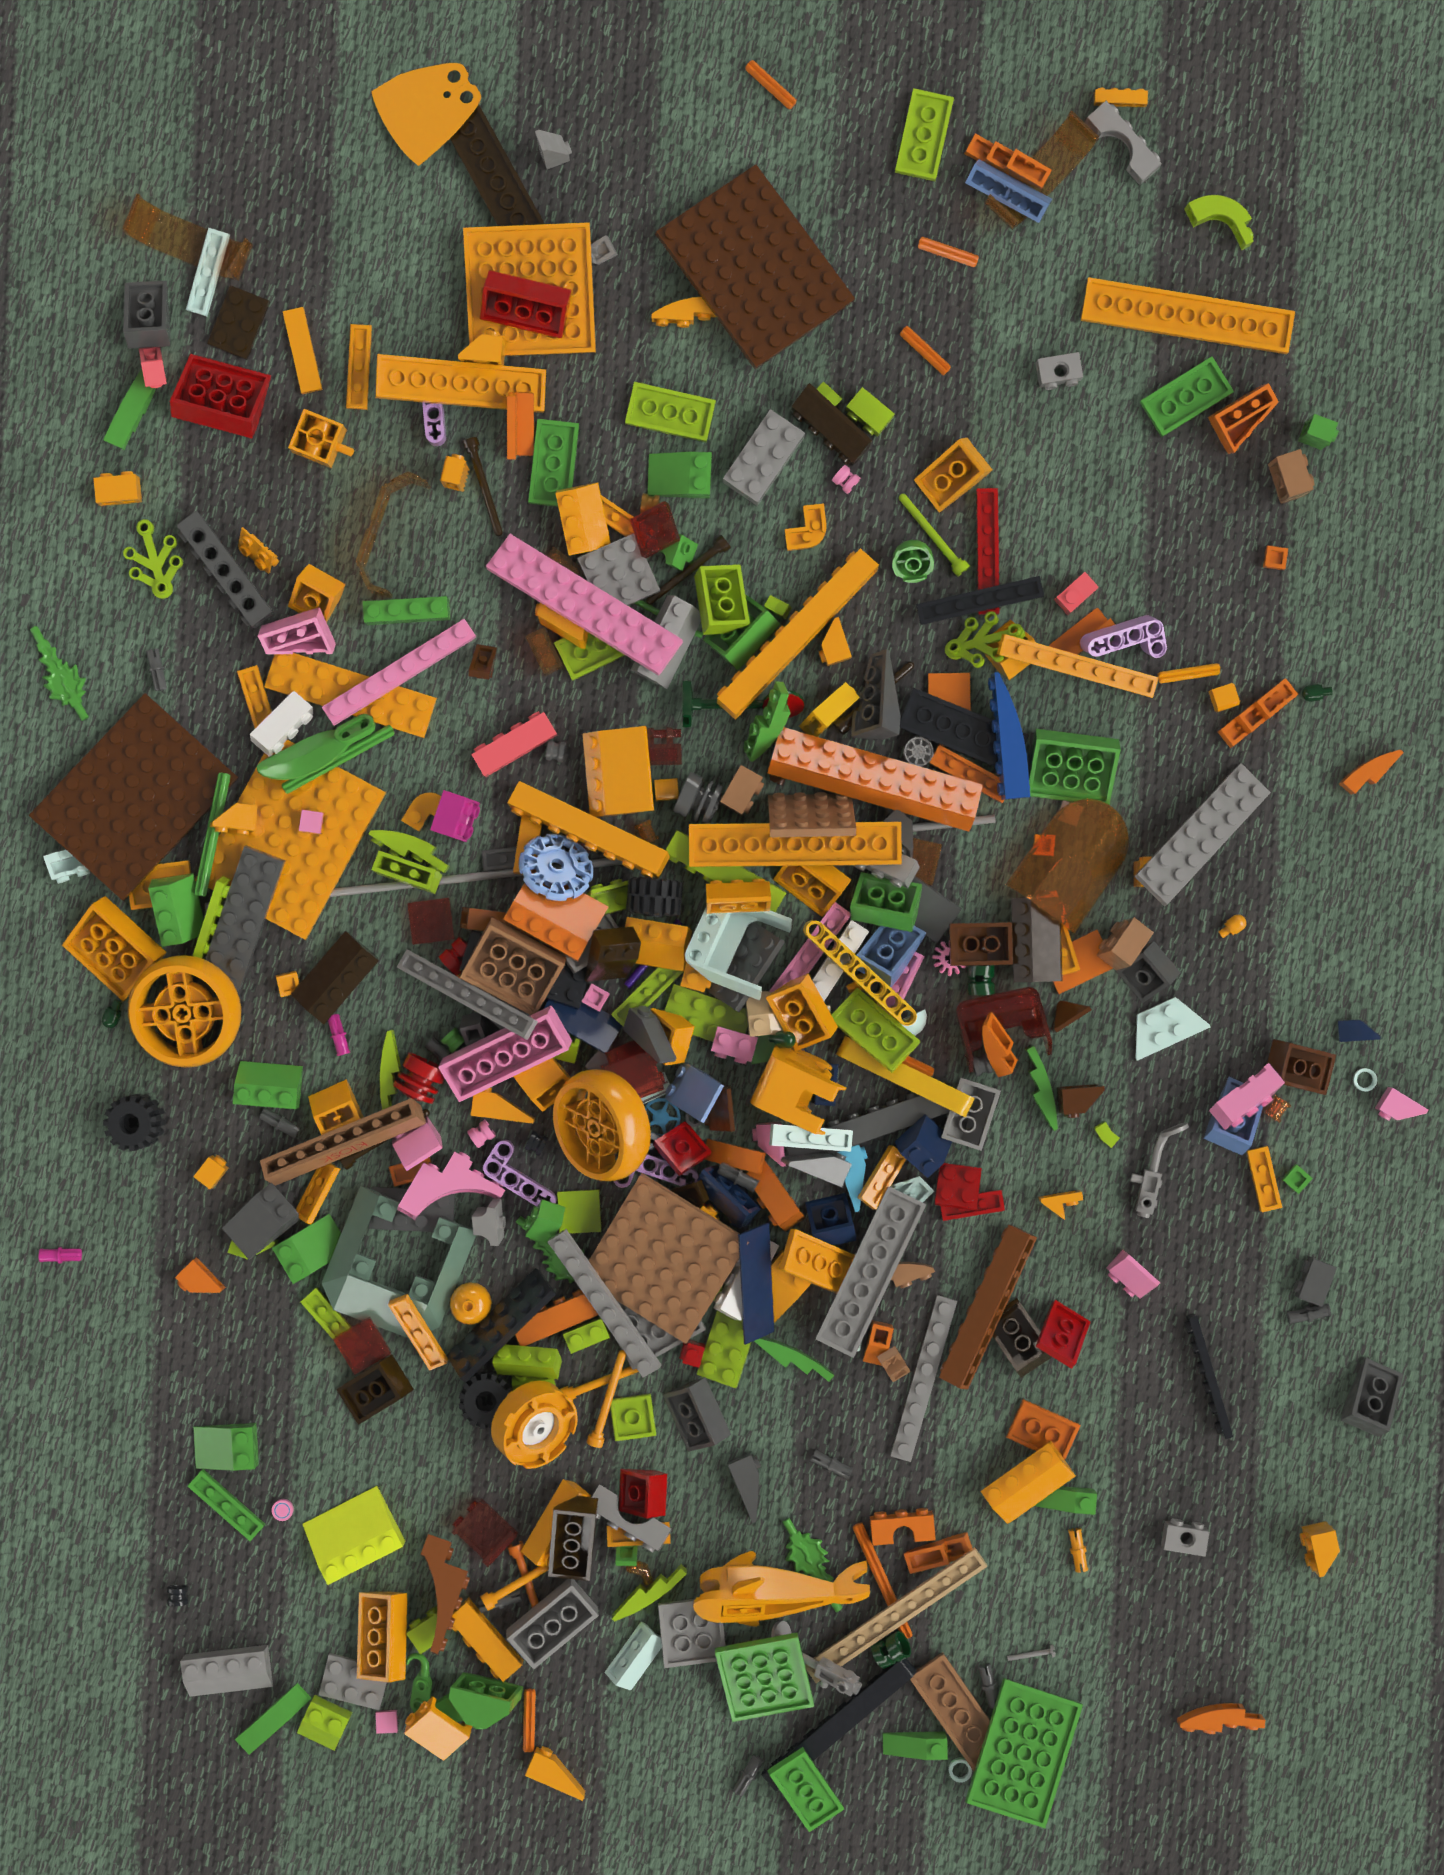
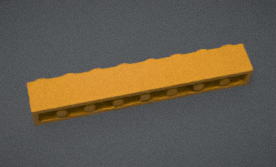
[507,781,670,879]

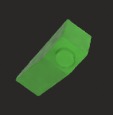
[1034,1486,1097,1515]
[883,1731,948,1760]

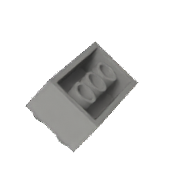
[723,409,805,506]
[506,1579,599,1669]

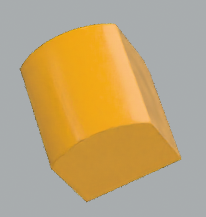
[1208,683,1240,712]
[654,778,679,801]

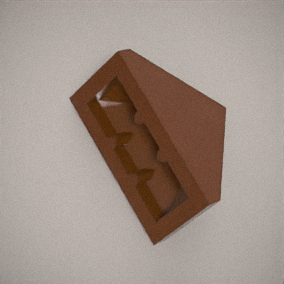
[1052,1001,1092,1033]

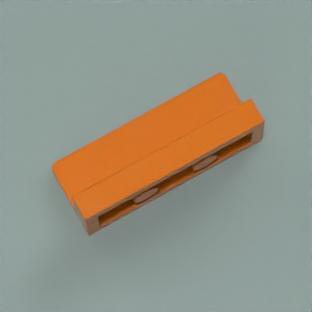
[507,392,534,460]
[1049,608,1116,655]

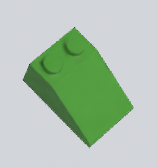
[648,452,712,499]
[272,1214,341,1284]
[193,1423,259,1471]

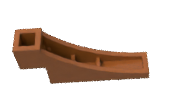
[421,1534,470,1655]

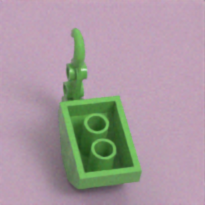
[406,1653,523,1729]

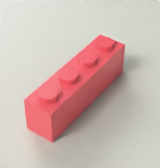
[471,711,557,777]

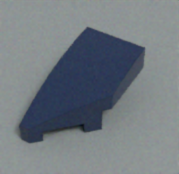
[1338,1020,1381,1042]

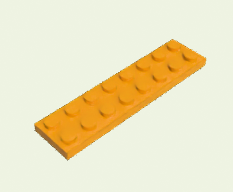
[375,354,546,413]
[264,653,437,738]

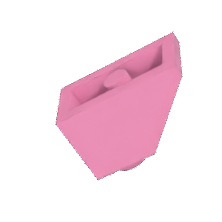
[1375,1087,1428,1121]

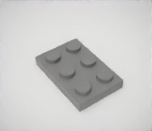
[319,1653,387,1710]

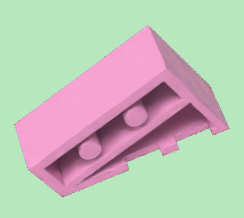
[258,607,336,654]
[1209,1063,1285,1130]

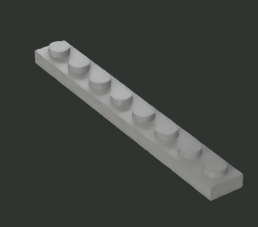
[397,949,538,1040]
[547,1229,661,1377]
[890,1295,957,1462]

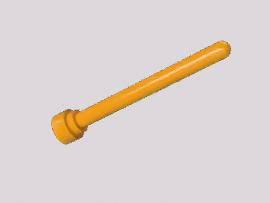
[586,1350,626,1448]
[560,1366,639,1402]
[480,1566,549,1611]

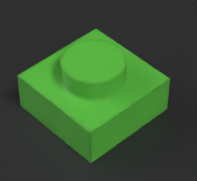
[1281,1164,1313,1194]
[615,1546,638,1566]

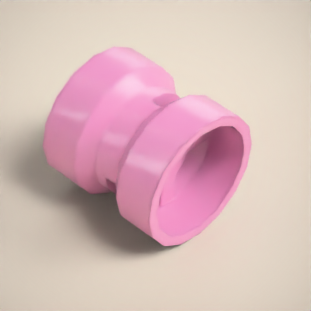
[832,465,861,494]
[467,1119,496,1148]

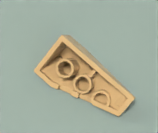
[746,991,831,1037]

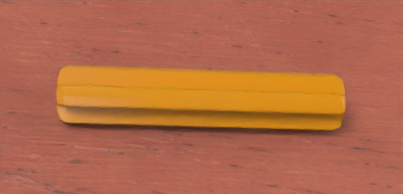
[1158,663,1220,683]

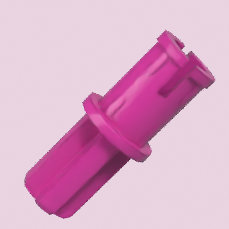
[328,1014,350,1056]
[39,1247,82,1264]

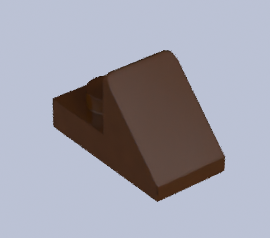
[468,644,497,680]

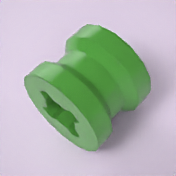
[441,1027,465,1053]

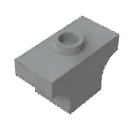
[472,1198,506,1246]

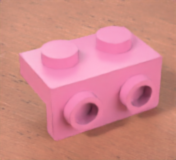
[711,1026,758,1064]

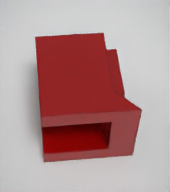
[679,1339,705,1368]

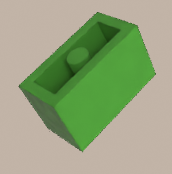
[1298,414,1339,450]
[524,1200,565,1244]

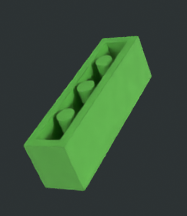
[363,596,450,625]

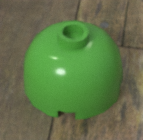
[892,539,934,583]

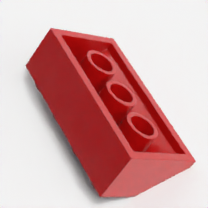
[480,270,572,339]

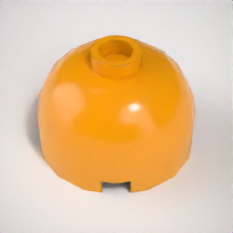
[450,1282,492,1325]

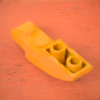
[652,297,716,328]

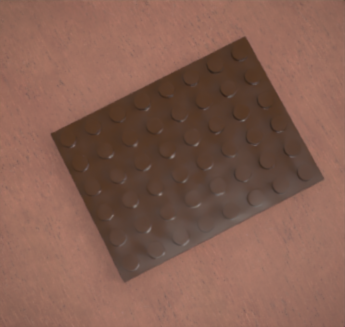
[655,164,855,370]
[29,693,238,901]

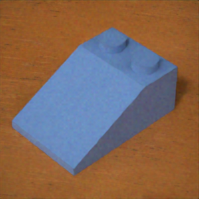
[856,926,926,987]
[665,1062,724,1123]
[1204,1077,1263,1155]

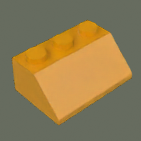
[555,482,611,555]
[773,865,851,917]
[706,879,771,914]
[625,917,692,972]
[766,973,838,1051]

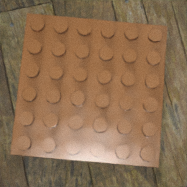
[589,1173,749,1344]

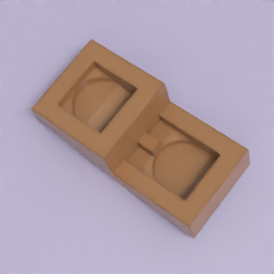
[877,1346,911,1382]

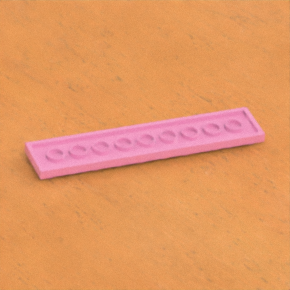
[486,534,683,676]

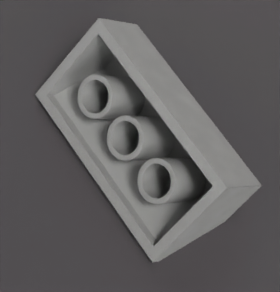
[631,595,701,689]
[180,1645,273,1697]

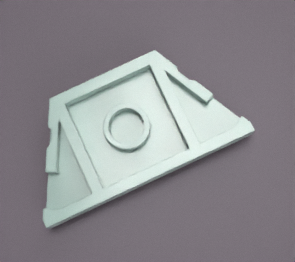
[1135,997,1210,1061]

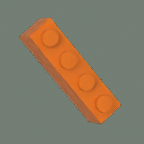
[515,1289,598,1346]

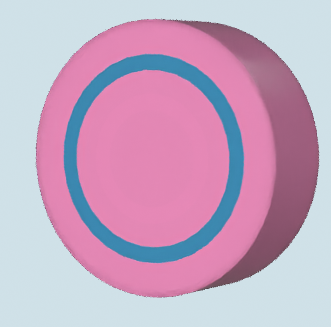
[272,1499,294,1521]

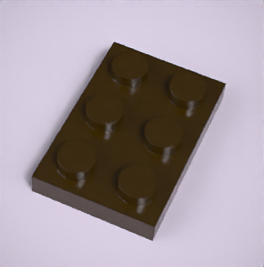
[207,285,270,360]

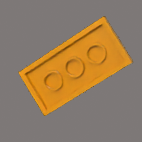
[779,1229,855,1294]

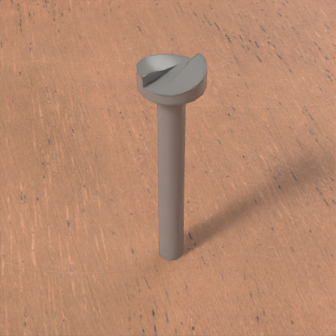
[1007,1644,1056,1661]

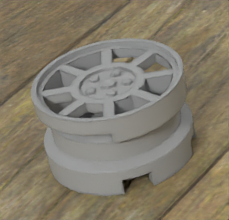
[903,737,933,767]

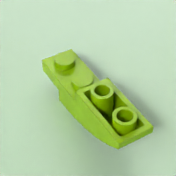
[369,830,450,873]

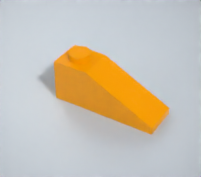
[471,1087,535,1124]
[525,1746,585,1801]

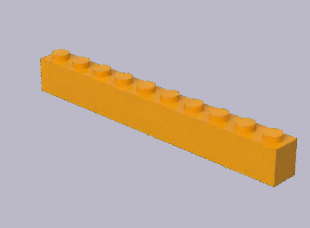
[717,548,879,720]

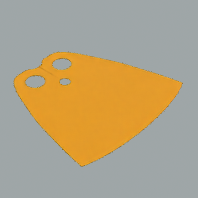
[371,63,481,166]

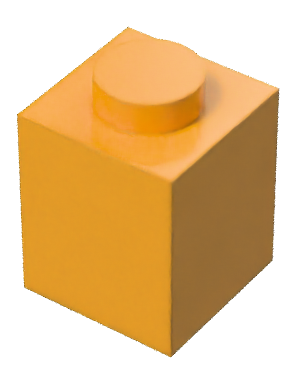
[193,1155,229,1189]

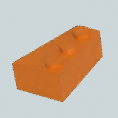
[1208,383,1279,454]
[746,1160,806,1232]

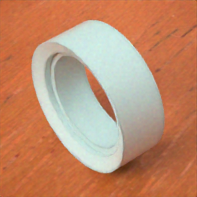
[1353,1068,1377,1091]
[949,1757,972,1782]

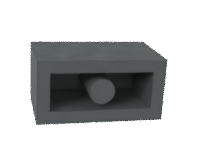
[1293,1256,1337,1307]

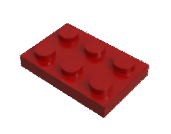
[1035,1300,1091,1369]

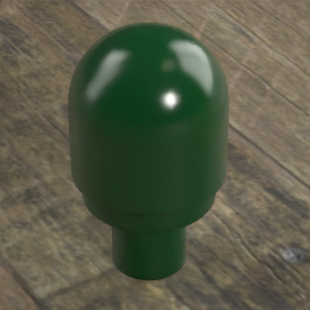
[1302,684,1332,702]
[102,999,122,1028]
[769,1031,796,1048]

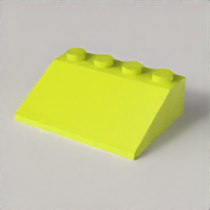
[303,1486,406,1585]

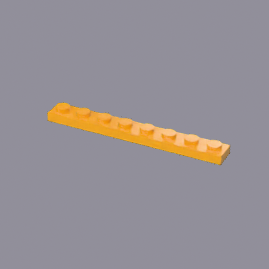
[997,634,1158,698]

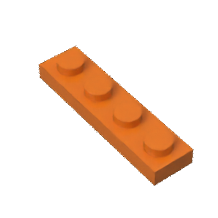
[929,744,1004,803]

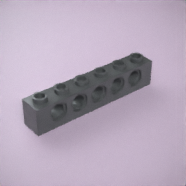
[176,510,275,629]

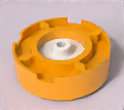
[491,1381,577,1469]

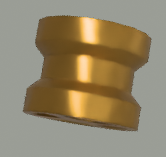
[640,493,660,516]

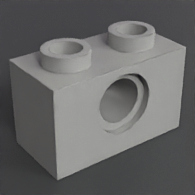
[1035,352,1083,390]
[1161,1518,1209,1557]

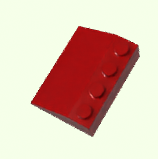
[170,354,271,438]

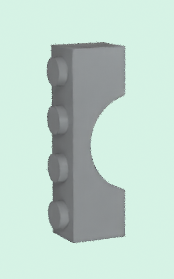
[1085,100,1162,186]
[592,1484,672,1553]

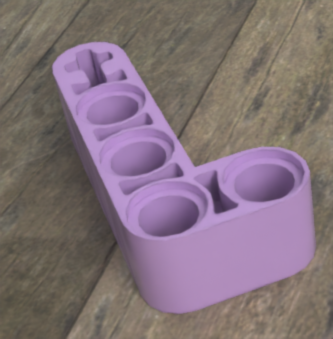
[422,402,446,446]
[1080,615,1167,658]
[483,1140,557,1206]
[614,1154,699,1188]

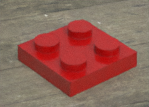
[653,1121,712,1176]
[935,1163,982,1211]

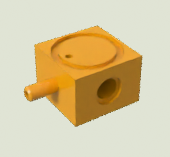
[288,409,354,468]

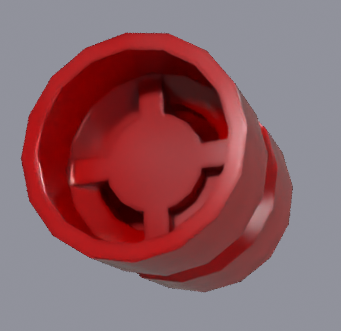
[438,937,467,976]

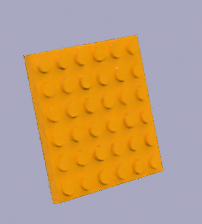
[463,223,596,356]

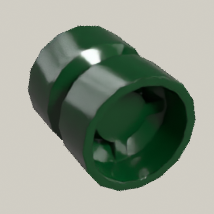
[967,965,995,995]
[871,1631,911,1668]

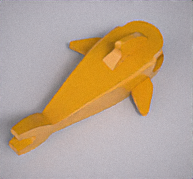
[693,1551,870,1627]

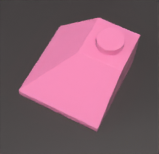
[752,1121,786,1167]

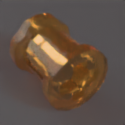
[634,819,659,843]
[1264,1095,1291,1123]

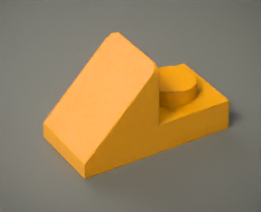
[1038,1190,1083,1220]

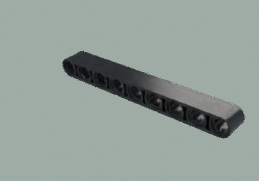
[761,1658,917,1791]

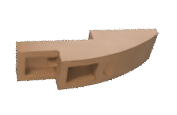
[889,1262,935,1288]

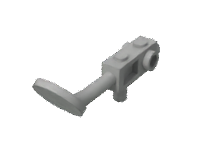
[1130,1122,1189,1218]
[771,1621,862,1696]

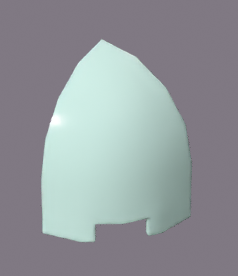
[901,1009,927,1036]

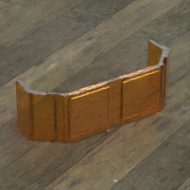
[985,110,1099,230]
[122,194,253,281]
[356,472,431,598]

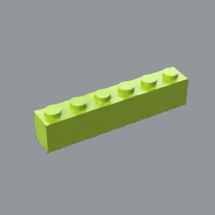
[665,829,786,912]

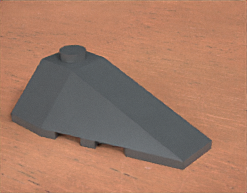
[851,649,900,740]

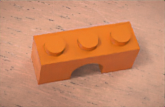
[870,1508,936,1546]

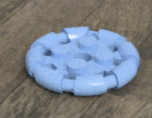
[519,834,594,901]

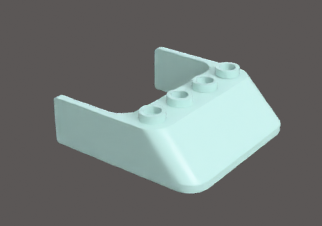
[685,908,792,1000]

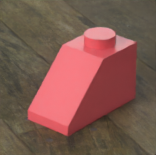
[139,347,167,388]
[1054,572,1099,615]

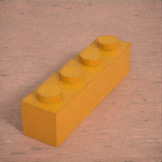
[1094,88,1148,107]

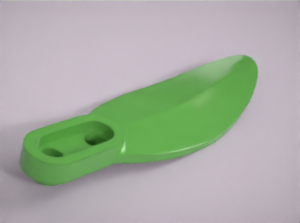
[257,714,375,780]

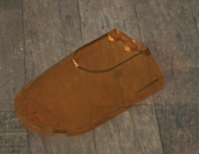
[1006,799,1129,934]

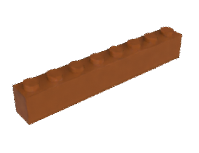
[939,1225,1037,1390]

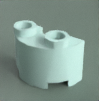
[43,850,90,884]

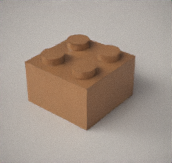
[1268,449,1315,504]
[720,765,764,816]
[1097,917,1154,970]

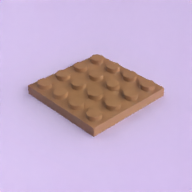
[768,792,856,837]

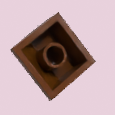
[1057,1084,1105,1118]

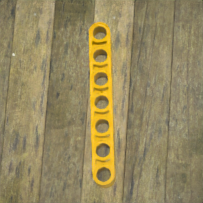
[803,920,917,1026]
[836,1036,975,1118]

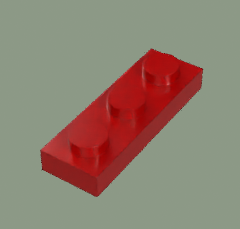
[940,1189,1005,1221]

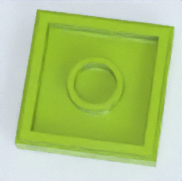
[557,1189,602,1233]
[610,1393,657,1441]

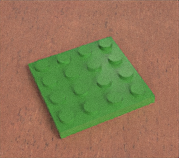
[715,1633,814,1722]

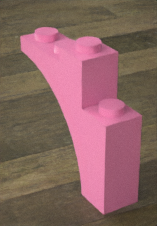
[397,1152,505,1220]

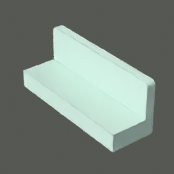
[604,1622,662,1690]

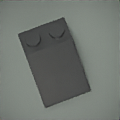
[123,281,171,349]
[222,1182,299,1260]
[1341,1358,1404,1437]

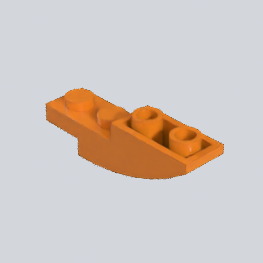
[1177,1703,1266,1734]

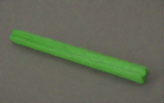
[281,725,395,794]
[194,772,231,896]

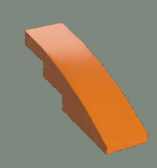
[964,133,1052,189]
[1218,678,1298,748]

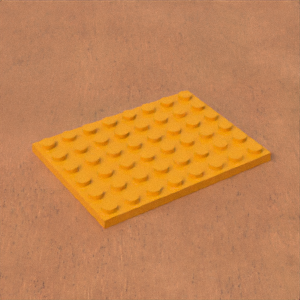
[195,740,386,940]

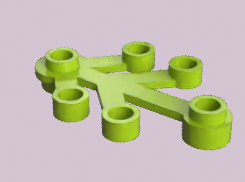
[123,519,183,599]
[945,611,1025,668]

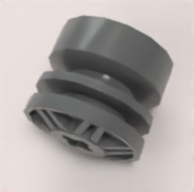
[673,772,723,824]

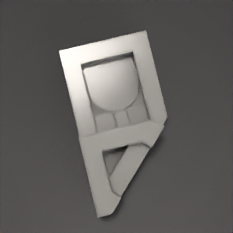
[591,235,618,265]

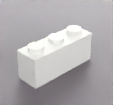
[250,691,313,757]

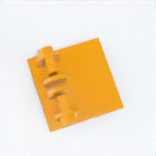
[238,527,279,574]

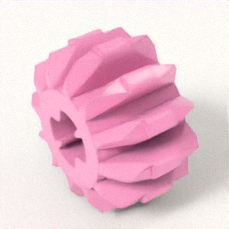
[932,940,966,976]

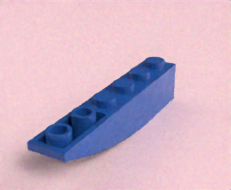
[988,672,1030,800]

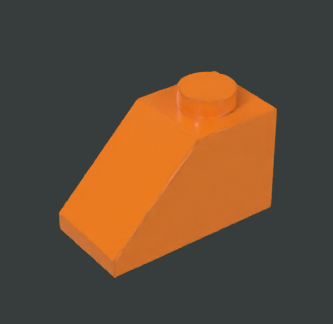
[175,1258,226,1293]

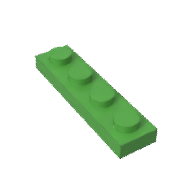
[188,1469,265,1541]

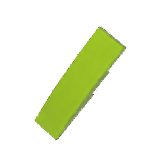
[380,1030,402,1110]
[612,1564,687,1622]

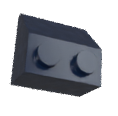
[895,1114,952,1178]
[805,1193,857,1246]

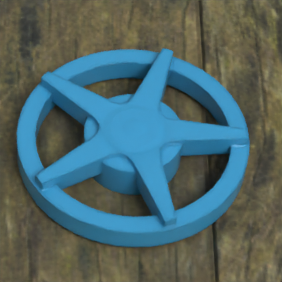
[645,1098,681,1136]

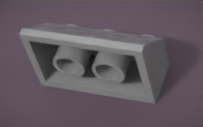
[941,1078,1001,1151]

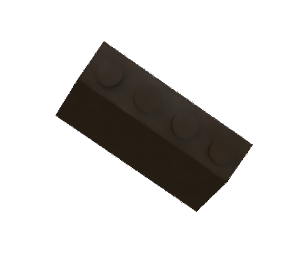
[791,383,872,466]
[1011,897,1063,982]
[291,930,379,1024]
[548,1496,598,1581]

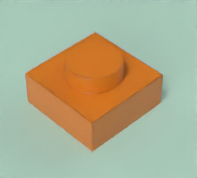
[1263,546,1288,570]

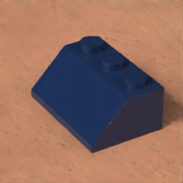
[697,1165,761,1229]

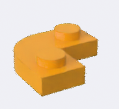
[785,503,826,551]
[401,793,441,832]

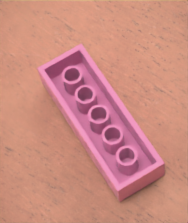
[438,1005,572,1102]

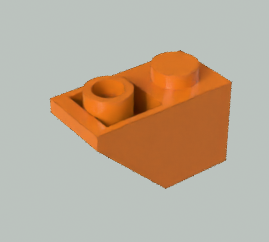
[862,1320,894,1366]

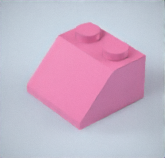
[392,1116,442,1171]
[1106,1250,1160,1298]

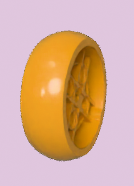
[128,955,242,1068]
[553,1069,651,1181]

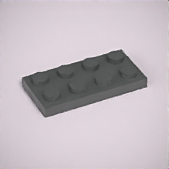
[708,922,785,1012]
[369,1186,455,1232]

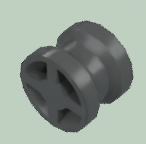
[546,740,566,763]
[971,1053,993,1077]

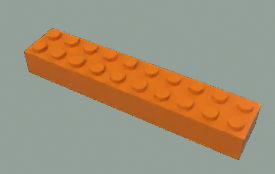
[768,727,983,832]

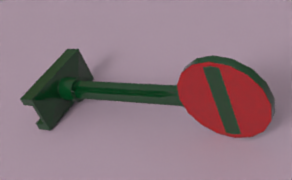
[682,681,805,727]

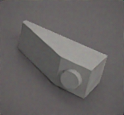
[535,130,572,170]

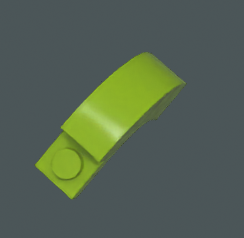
[1184,195,1254,250]

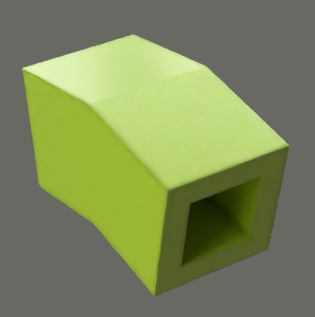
[817,382,842,406]
[764,595,792,619]
[1093,1121,1120,1148]

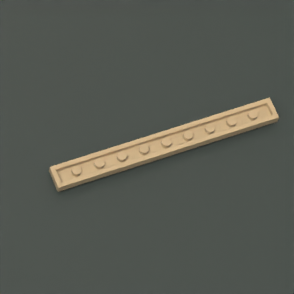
[805,1547,987,1683]

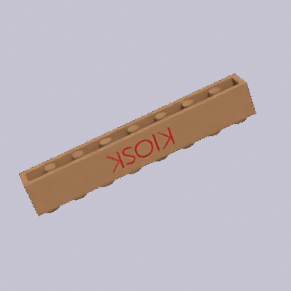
[260,1098,426,1186]

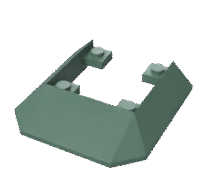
[322,1185,476,1338]

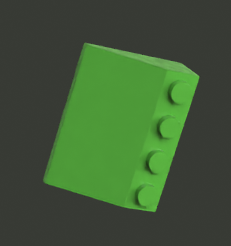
[1029,729,1121,806]

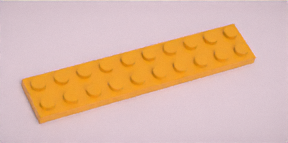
[1080,277,1295,354]
[689,822,902,867]

